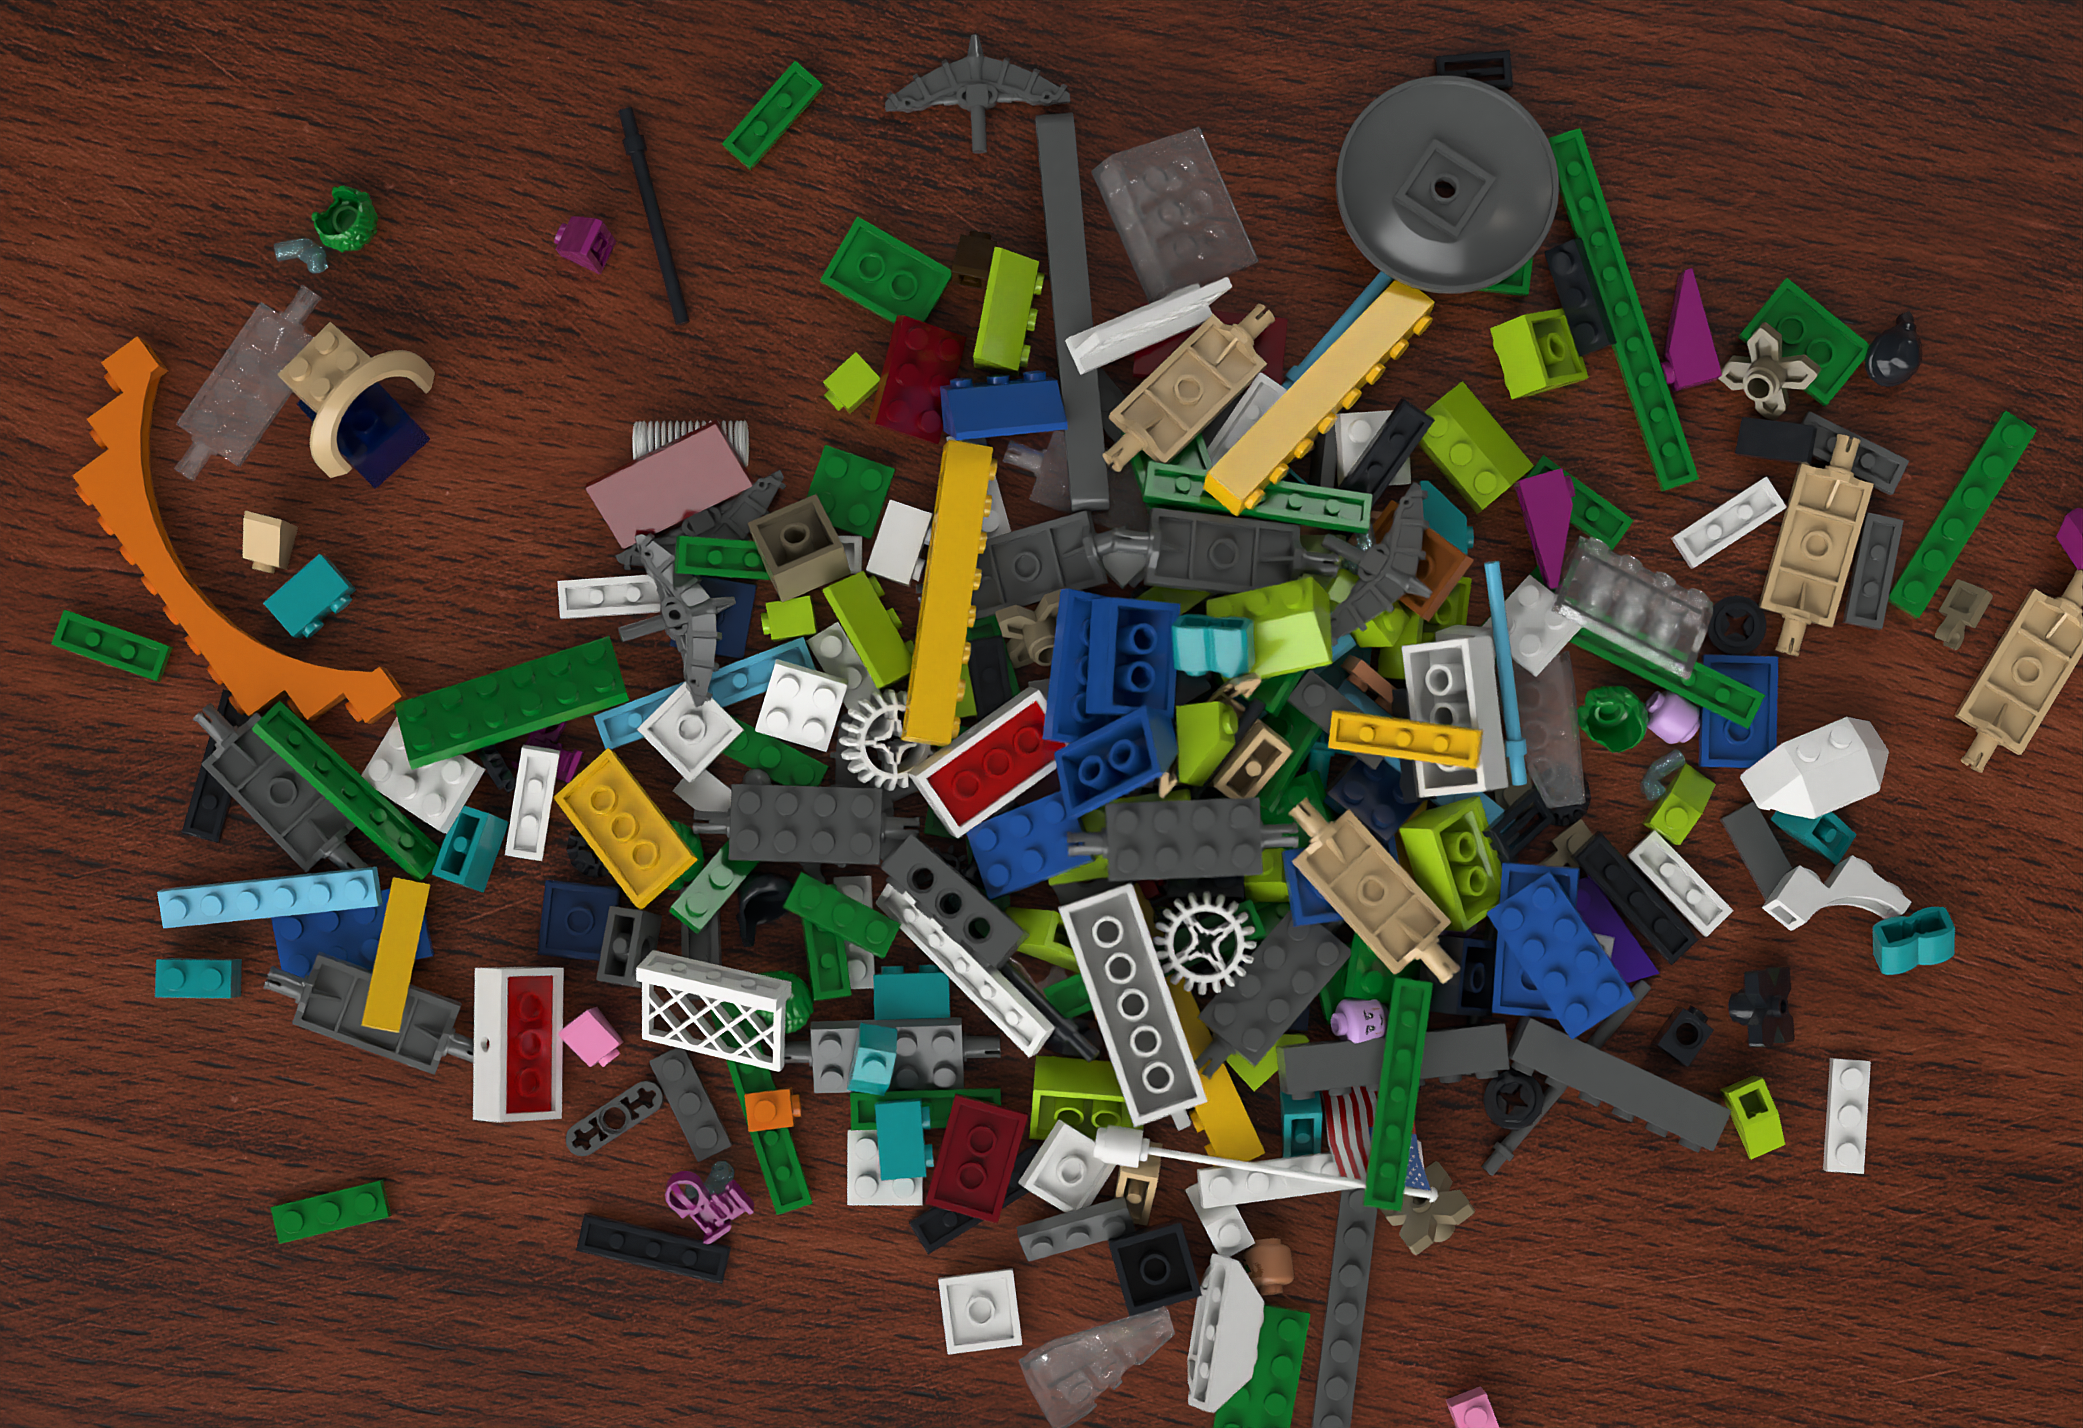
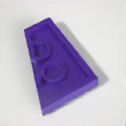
[1577,876,1659,983]

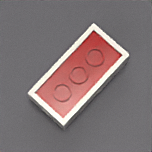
[908,687,1069,838]
[473,966,564,1122]

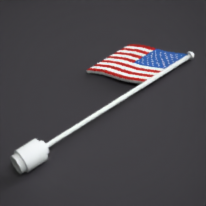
[1093,1086,1438,1202]

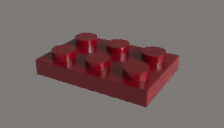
[868,315,967,445]
[925,1093,1028,1224]

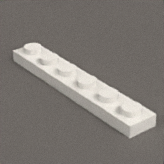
[875,884,1055,1057]
[1197,1140,1424,1208]

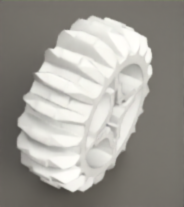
[839,689,937,791]
[1153,891,1256,994]

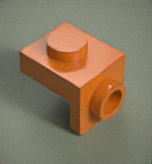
[744,1087,802,1132]

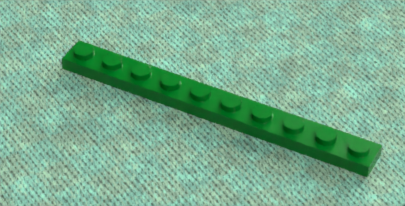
[1548,128,1699,492]

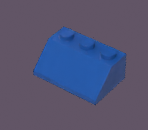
[940,371,1068,440]
[1085,597,1180,718]
[1054,705,1179,821]

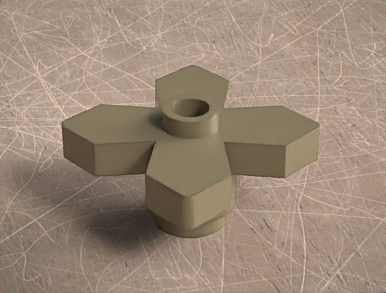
[1718,322,1821,421]
[995,588,1065,668]
[1379,1161,1475,1255]

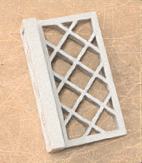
[1065,277,1232,375]
[636,950,791,1072]

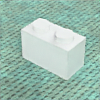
[866,500,933,587]

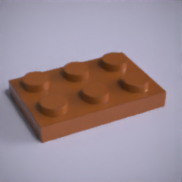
[1348,500,1474,622]

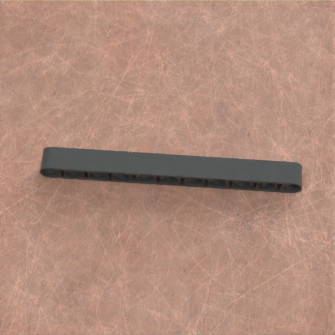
[1036,112,1109,513]

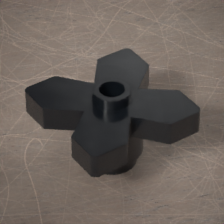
[1728,967,1795,1047]

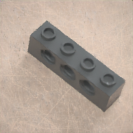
[882,834,1030,969]

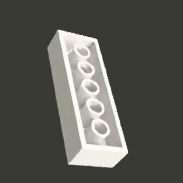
[1058,883,1207,1127]

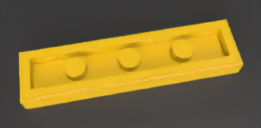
[1328,710,1484,769]
[361,877,430,1033]

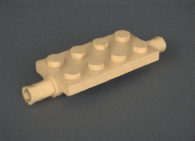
[1103,303,1275,472]
[1759,434,1874,657]
[1954,570,2083,773]
[1288,798,1461,984]

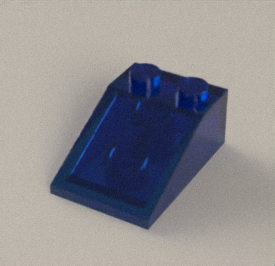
[296,382,430,489]

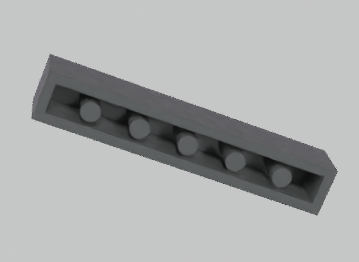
[1507,1016,1732,1153]
[1276,1022,1510,1100]

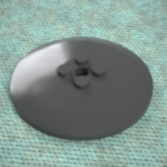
[1335,76,1559,294]

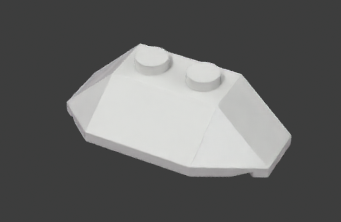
[1740,717,1889,819]
[1187,1253,1264,1413]

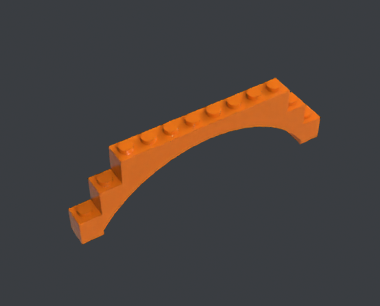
[72,336,408,724]

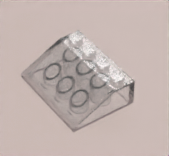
[1091,127,1259,304]
[1551,536,1713,680]

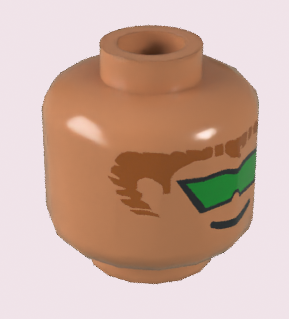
[1243,1238,1294,1295]

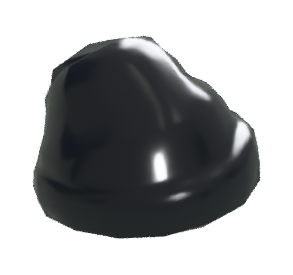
[1865,311,1923,387]
[736,872,793,947]

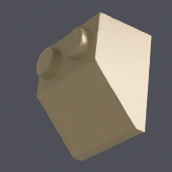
[747,494,851,602]

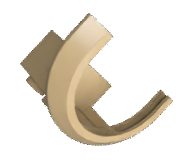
[277,322,435,478]
[1158,673,1293,799]

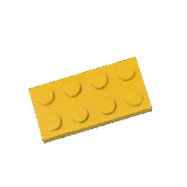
[553,748,698,909]

